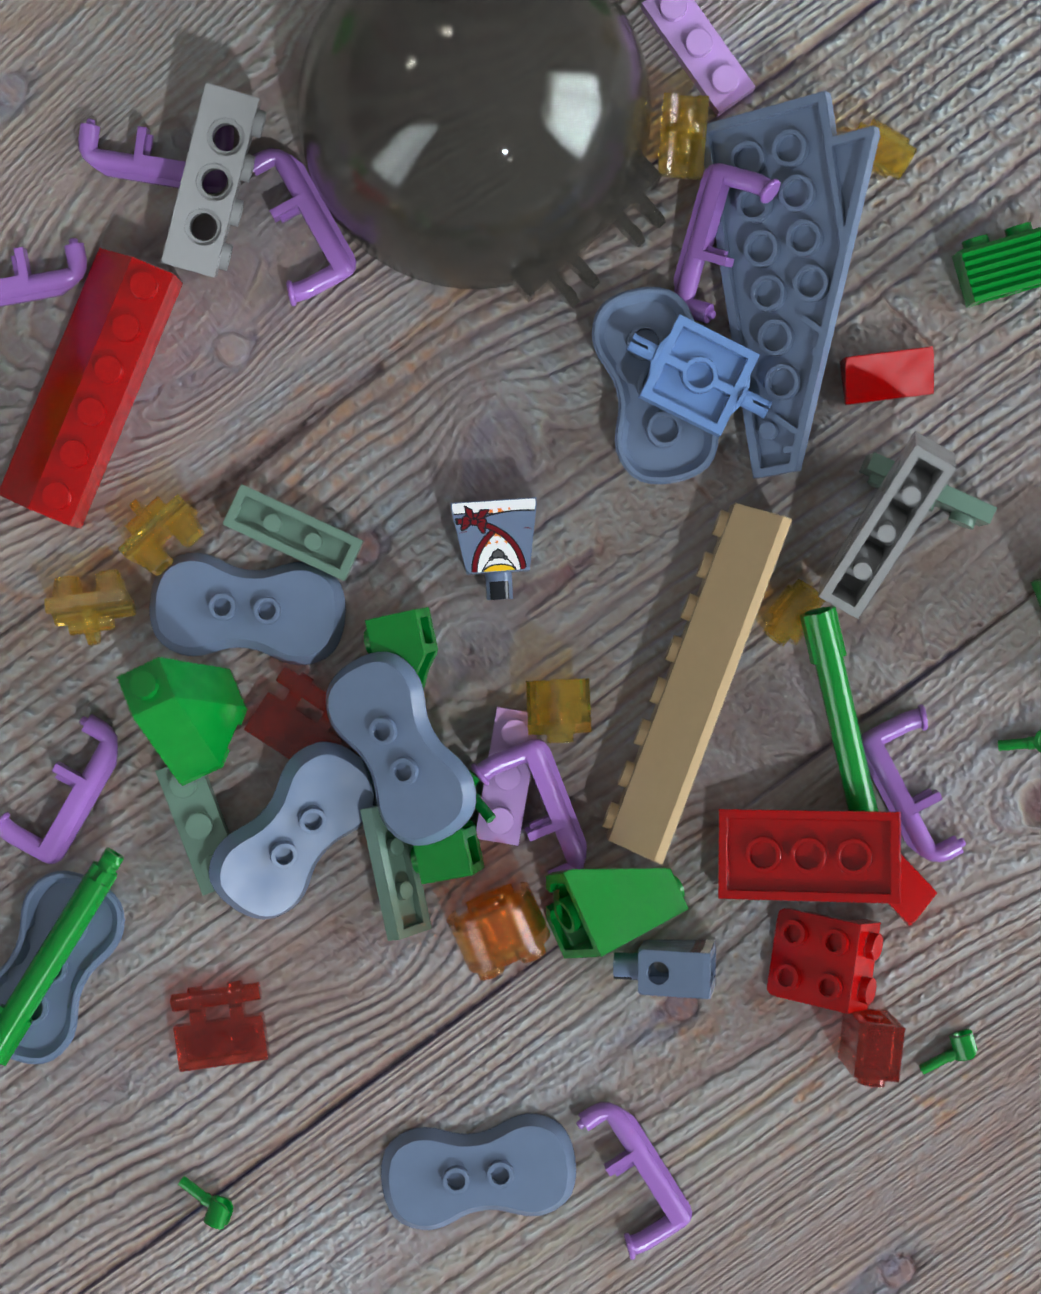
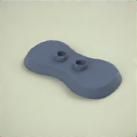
[592,287,719,485]
[149,552,346,665]
[326,652,476,846]
[209,742,377,920]
[0,871,125,1064]
[381,1114,576,1230]

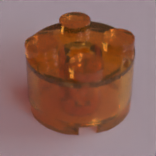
[447,882,551,981]

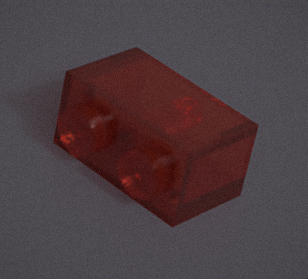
[838,1008,905,1088]

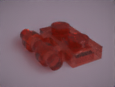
[244,666,344,759]
[170,980,270,1072]

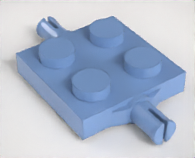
[626,314,772,437]

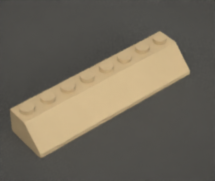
[602,503,792,865]

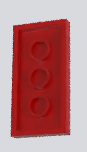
[718,809,901,904]

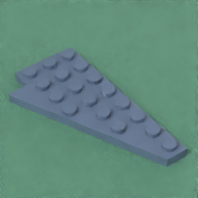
[698,91,880,479]

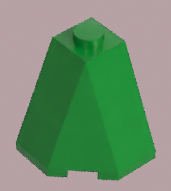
[117,657,248,786]
[545,868,689,959]

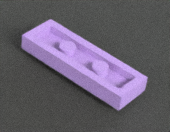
[641,0,756,117]
[476,706,541,846]

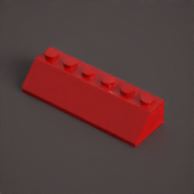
[0,248,183,529]

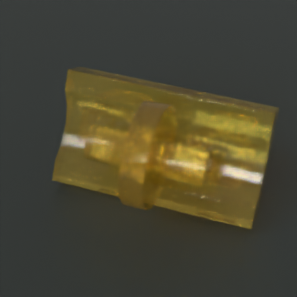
[657,92,709,180]
[118,494,205,576]
[44,569,136,646]

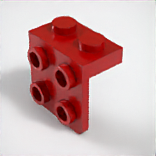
[767,908,883,1014]

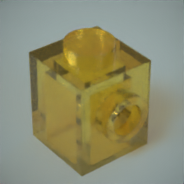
[526,678,592,743]

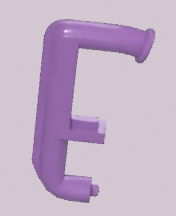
[78,118,234,194]
[253,148,357,306]
[674,163,780,324]
[0,238,87,307]
[861,704,966,862]
[0,714,118,864]
[471,739,587,883]
[577,1102,692,1260]

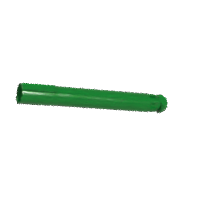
[800,606,878,812]
[0,847,124,1066]

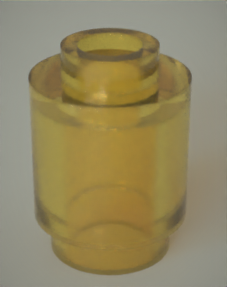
[855,117,917,180]
[761,579,825,647]

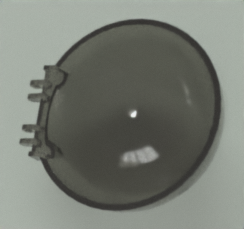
[297,0,666,308]

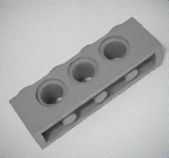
[161,82,267,278]
[819,431,957,619]

